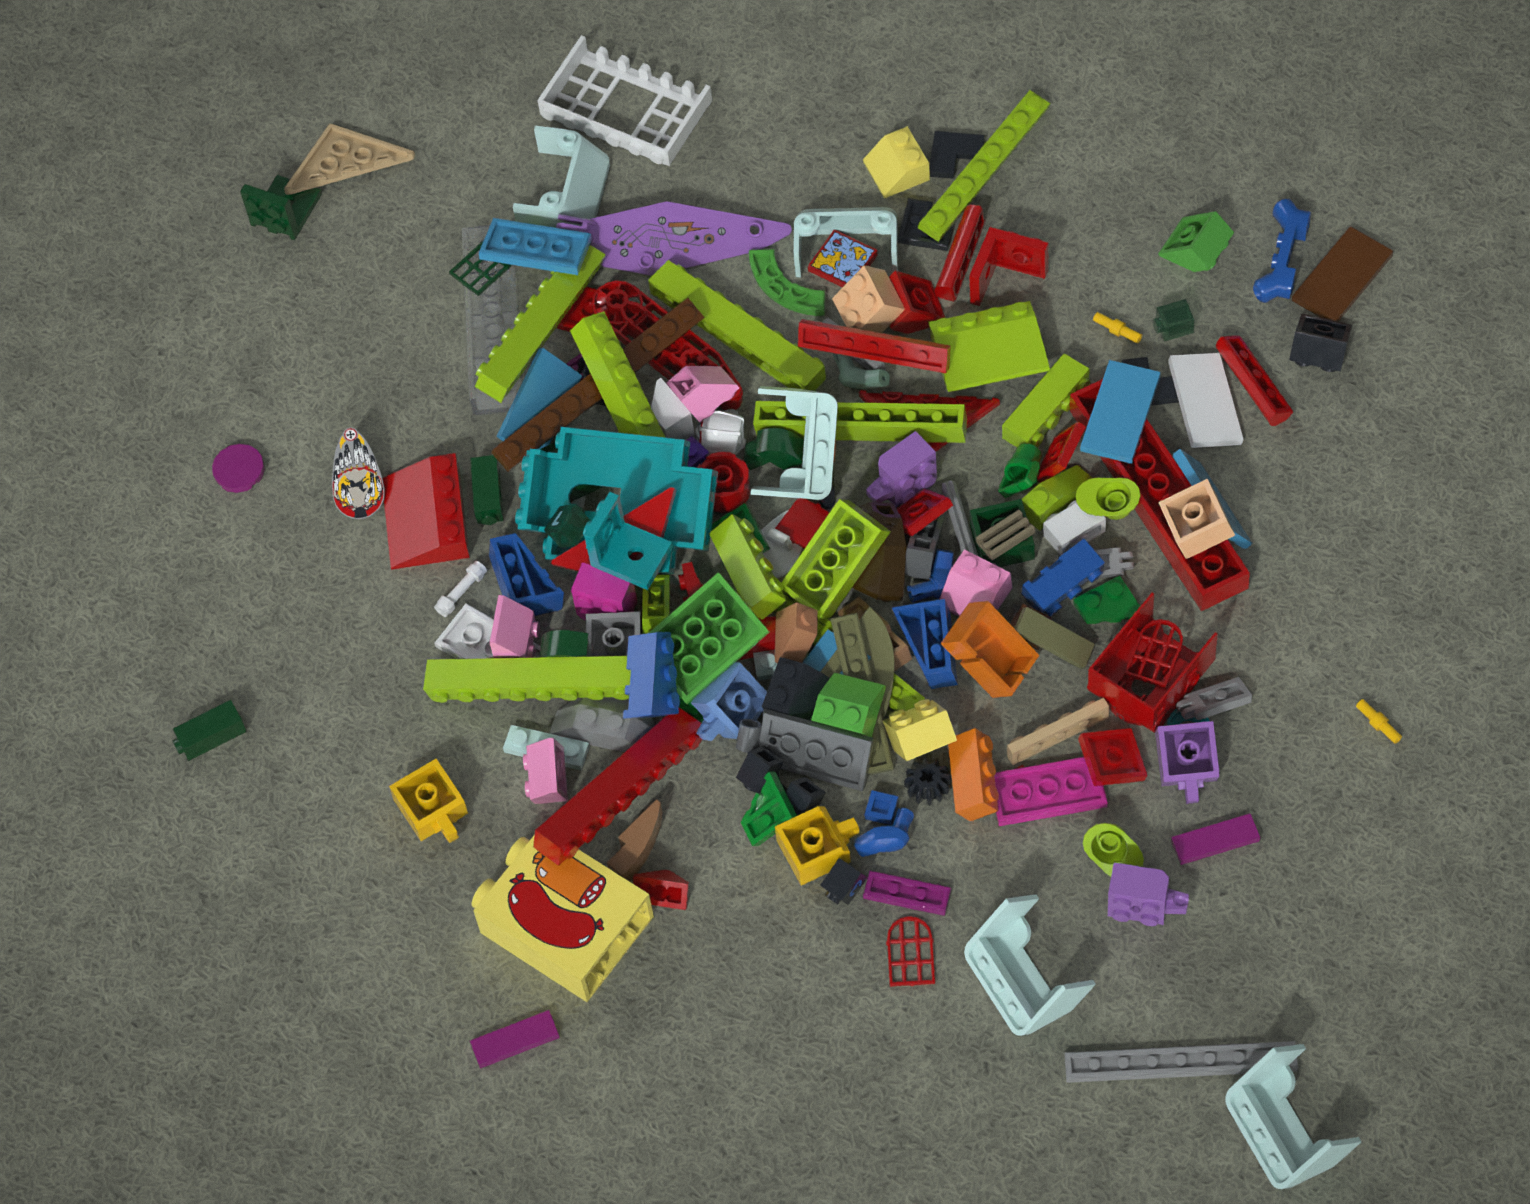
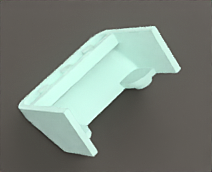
[513,126,610,228]
[794,207,898,277]
[751,386,838,500]
[964,894,1096,1036]
[1226,1044,1361,1189]

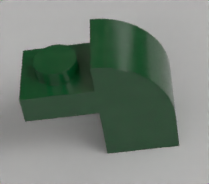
[744,428,804,470]
[539,630,589,658]

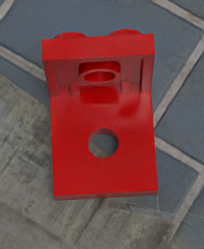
[969,227,1048,306]

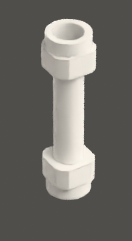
[434,561,487,617]

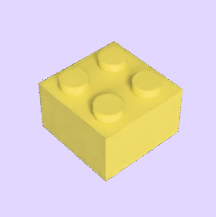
[883,699,957,761]

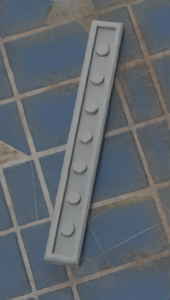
[1065,1041,1298,1083]

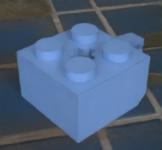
[691,662,767,741]

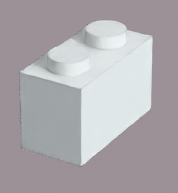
[1043,500,1106,555]

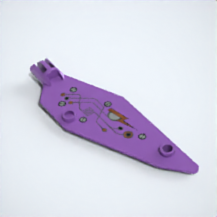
[556,201,792,276]

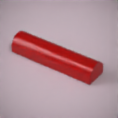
[934,205,985,302]
[1216,335,1293,426]

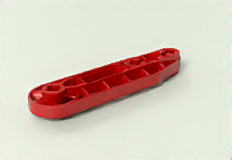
[592,281,743,411]

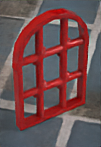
[1124,619,1183,688]
[886,916,935,987]

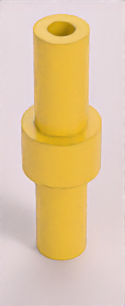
[1093,312,1143,344]
[1356,699,1402,744]

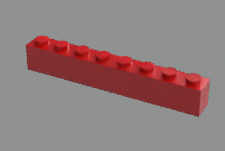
[533,708,702,866]

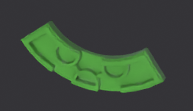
[749,249,825,316]

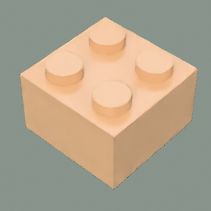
[832,265,905,333]
[1158,479,1235,559]

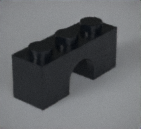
[736,746,826,816]

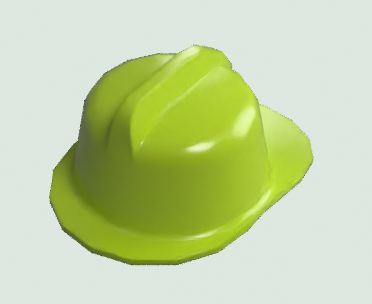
[1075,478,1140,520]
[1083,823,1144,877]

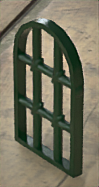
[449,241,512,296]

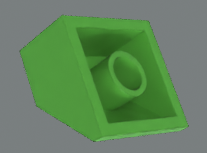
[1158,211,1234,272]
[811,673,886,737]

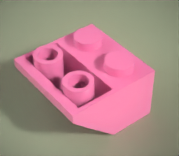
[666,366,739,422]

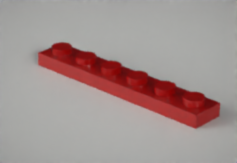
[798,319,951,373]

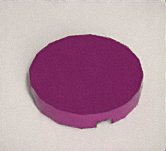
[212,444,265,493]

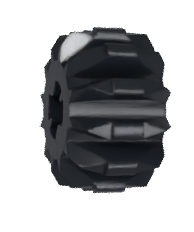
[904,757,951,806]

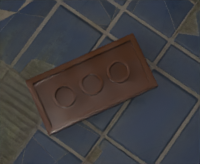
[1292,226,1393,322]

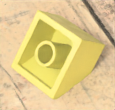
[863,126,930,199]

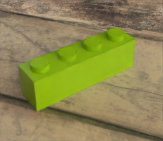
[1002,353,1091,448]
[709,514,786,620]

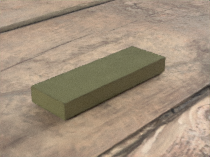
[1014,607,1095,669]

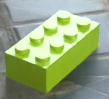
[781,499,891,619]

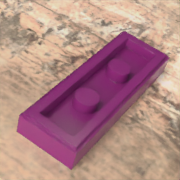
[1171,813,1260,865]
[863,871,951,916]
[470,1010,560,1069]

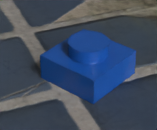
[864,791,899,825]

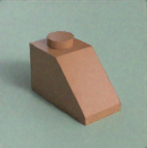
[775,602,818,663]

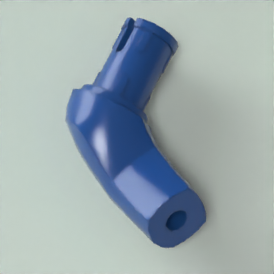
[907,549,954,603]
[854,808,914,857]

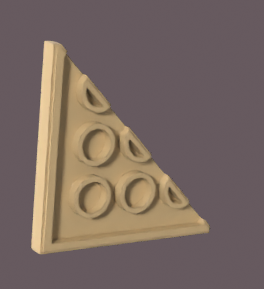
[285,123,415,195]

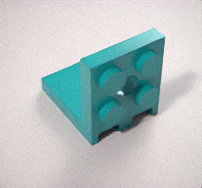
[583,492,673,590]

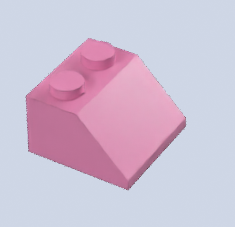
[939,549,1012,616]
[490,595,540,658]
[523,738,568,804]

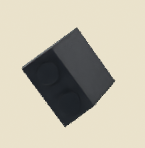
[1289,314,1352,372]
[762,657,830,721]

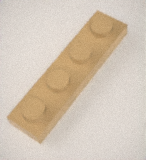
[1007,698,1109,765]

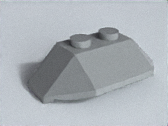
[549,697,656,752]

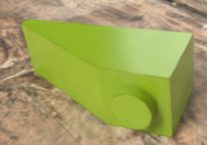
[1022,465,1092,531]
[642,575,670,634]

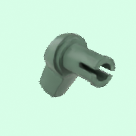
[833,353,890,390]

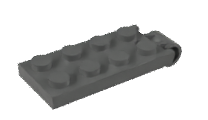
[736,709,874,791]

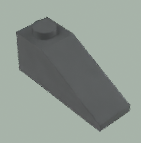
[905,512,946,580]

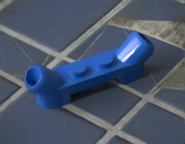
[1253,199,1311,303]

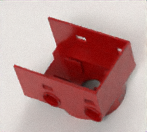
[1087,592,1218,733]

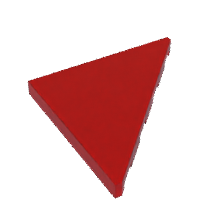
[858,390,1000,452]
[551,487,677,588]

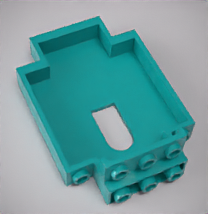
[515,427,718,574]

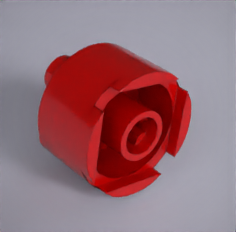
[697,452,751,513]

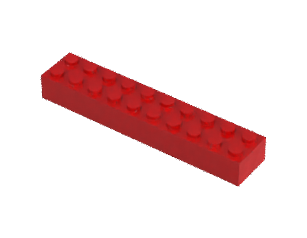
[1070,379,1250,612]

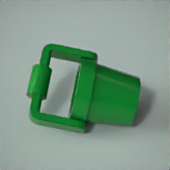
[998,443,1042,498]

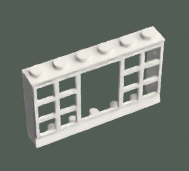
[537,36,712,166]

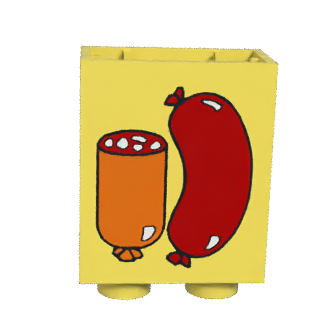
[472,835,654,1002]

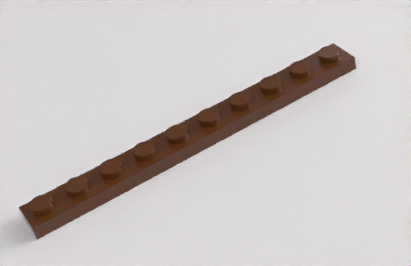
[491,298,704,472]

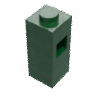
[470,455,503,525]
[172,700,247,761]

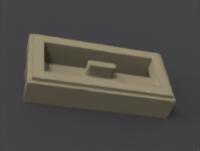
[976,510,1035,560]

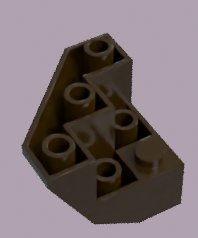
[852,502,906,602]

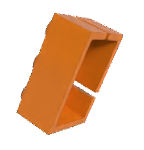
[941,601,1039,698]

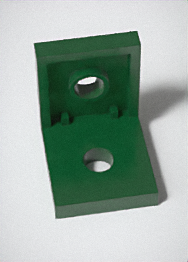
[240,175,322,240]

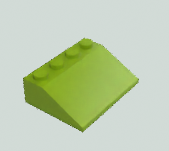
[929,301,1050,392]

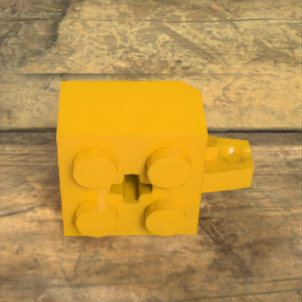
[389,759,468,843]
[775,806,859,886]

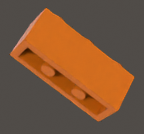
[948,728,999,821]

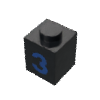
[820,858,867,905]

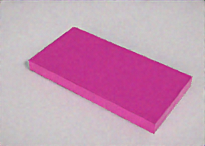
[994,757,1108,826]

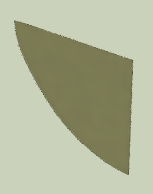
[820,607,894,720]

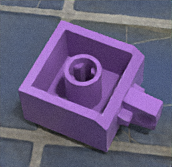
[866,431,937,507]
[1155,721,1219,804]
[1108,863,1189,926]

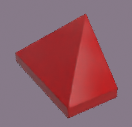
[633,869,689,910]

